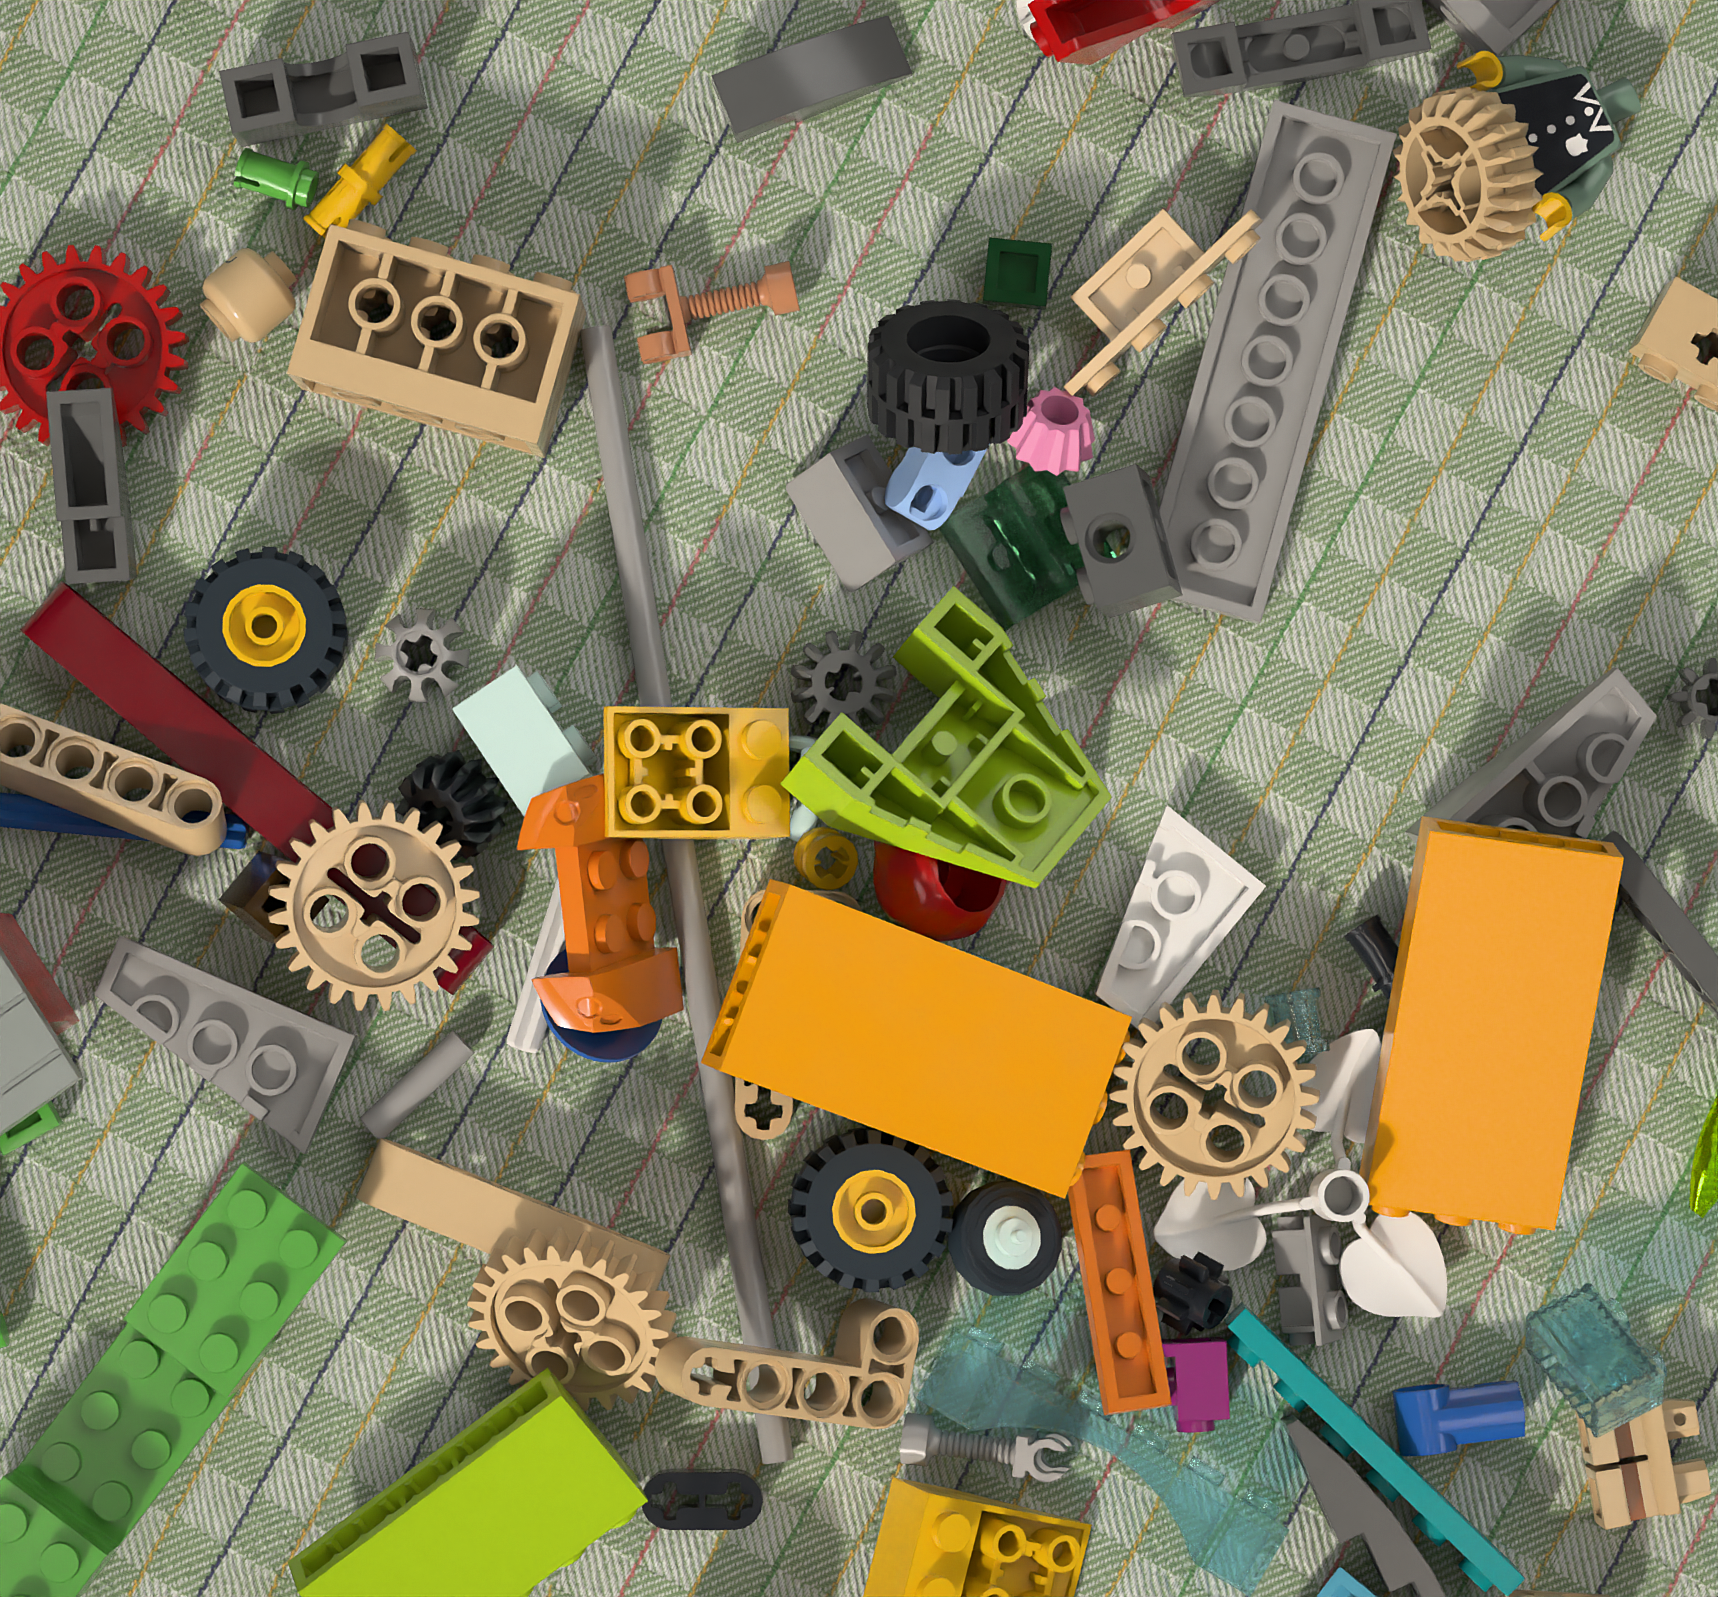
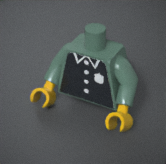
[1456,51,1641,241]

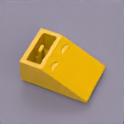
[603,706,790,839]
[863,1477,1092,1597]

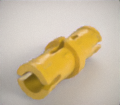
[302,123,417,239]

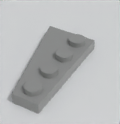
[94,936,357,1154]

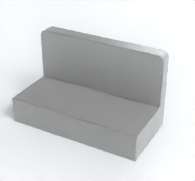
[786,435,934,592]

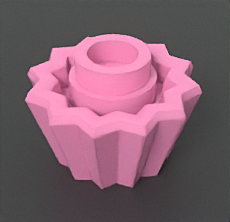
[1007,387,1095,476]

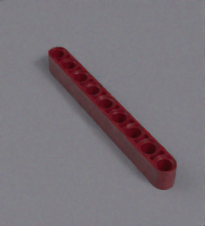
[20,581,495,995]

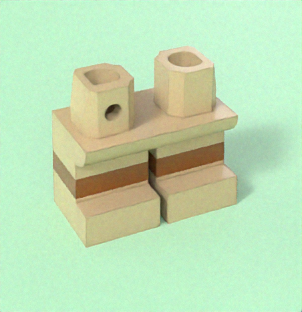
[1574,1392,1711,1530]

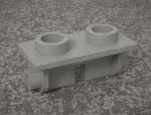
[1272,1214,1348,1346]

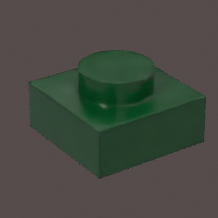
[982,237,1052,310]

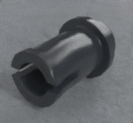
[1344,914,1399,1000]

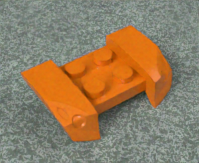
[516,773,684,1033]

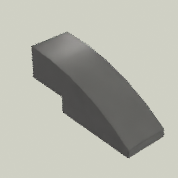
[711,16,913,143]
[46,388,137,584]

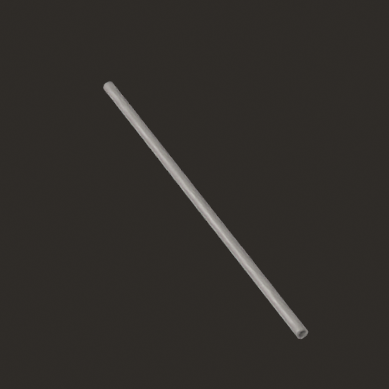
[580,325,794,1464]

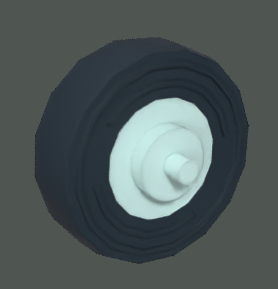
[948,1181,1062,1296]

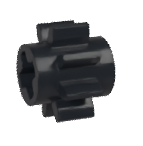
[1153,1251,1233,1336]

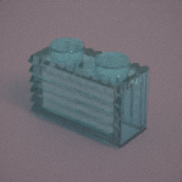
[1526,1283,1667,1438]

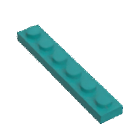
[1224,1302,1525,1597]

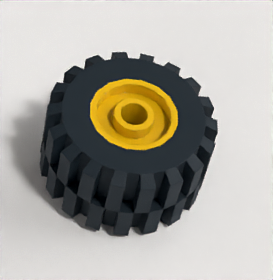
[183,546,348,714]
[788,1127,954,1292]

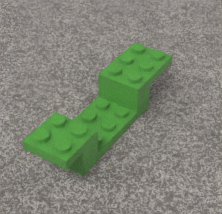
[0,1162,348,1597]

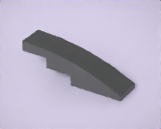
[1280,1414,1446,1597]

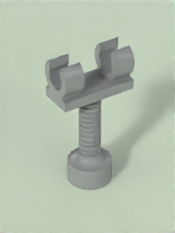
[900,1412,1075,1482]

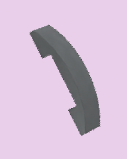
[1171,0,1432,98]

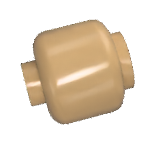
[200,248,297,343]

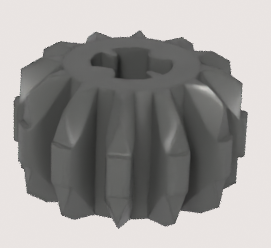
[791,630,897,730]

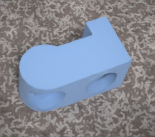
[884,444,990,530]

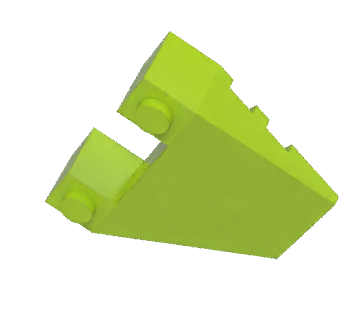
[780,585,1112,889]

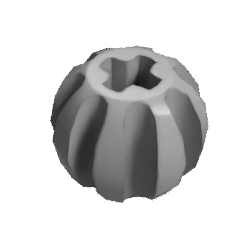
[374,608,470,703]

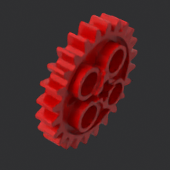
[0,245,189,447]

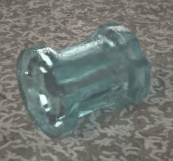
[1263,987,1330,1056]

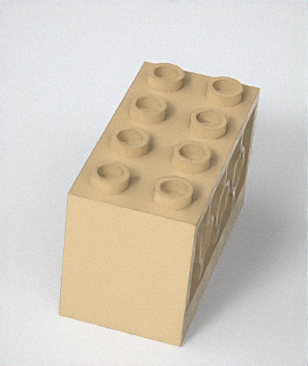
[287,219,587,458]

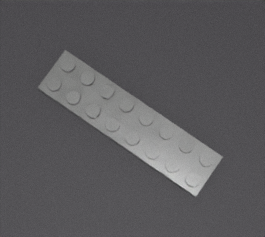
[1159,100,1397,624]

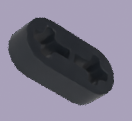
[642,1469,763,1530]

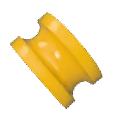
[794,826,858,890]

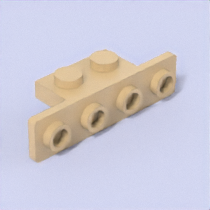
[1064,209,1263,397]

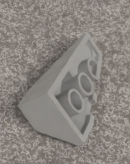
[1405,667,1657,845]

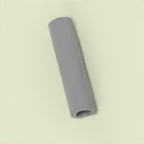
[360,1030,475,1139]

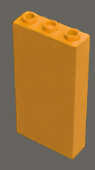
[1359,816,1624,1235]
[701,879,1132,1199]

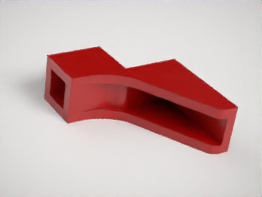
[1027,0,1221,65]

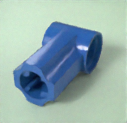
[1392,1380,1526,1456]

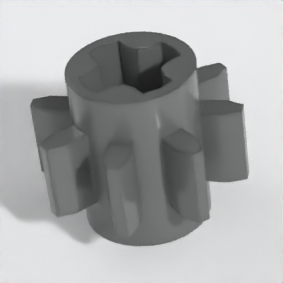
[1667,658,1718,739]

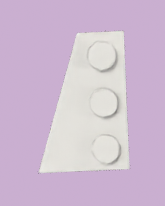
[1094,805,1266,1031]

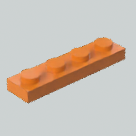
[1068,1150,1172,1415]

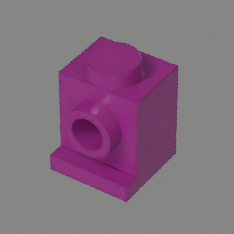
[1161,1337,1230,1433]

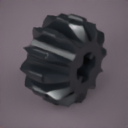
[395,750,509,861]

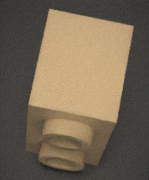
[1628,277,1718,412]

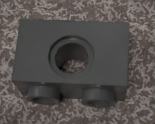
[1060,464,1183,618]

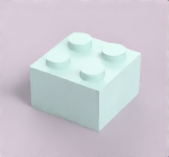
[452,665,598,817]

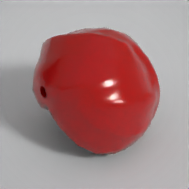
[873,840,1007,942]

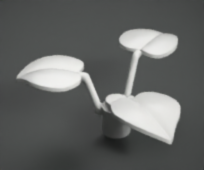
[1153,1029,1447,1318]

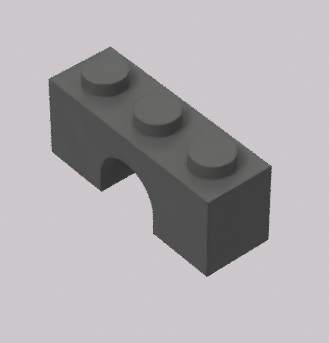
[219,32,428,147]

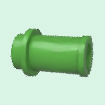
[234,148,319,210]

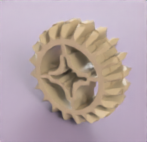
[1392,86,1544,262]

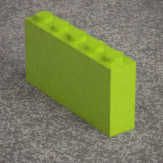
[288,1367,648,1597]

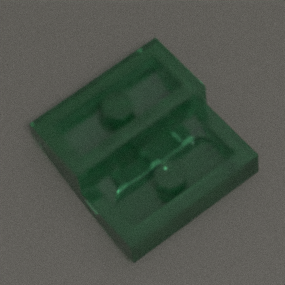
[938,465,1117,631]

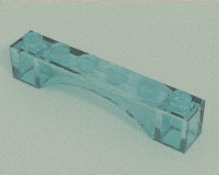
[915,1324,1289,1597]

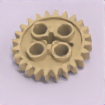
[268,800,480,1011]
[1109,990,1320,1200]
[467,1227,677,1411]

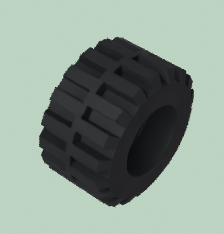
[867,299,1029,455]

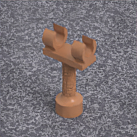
[624,261,800,364]

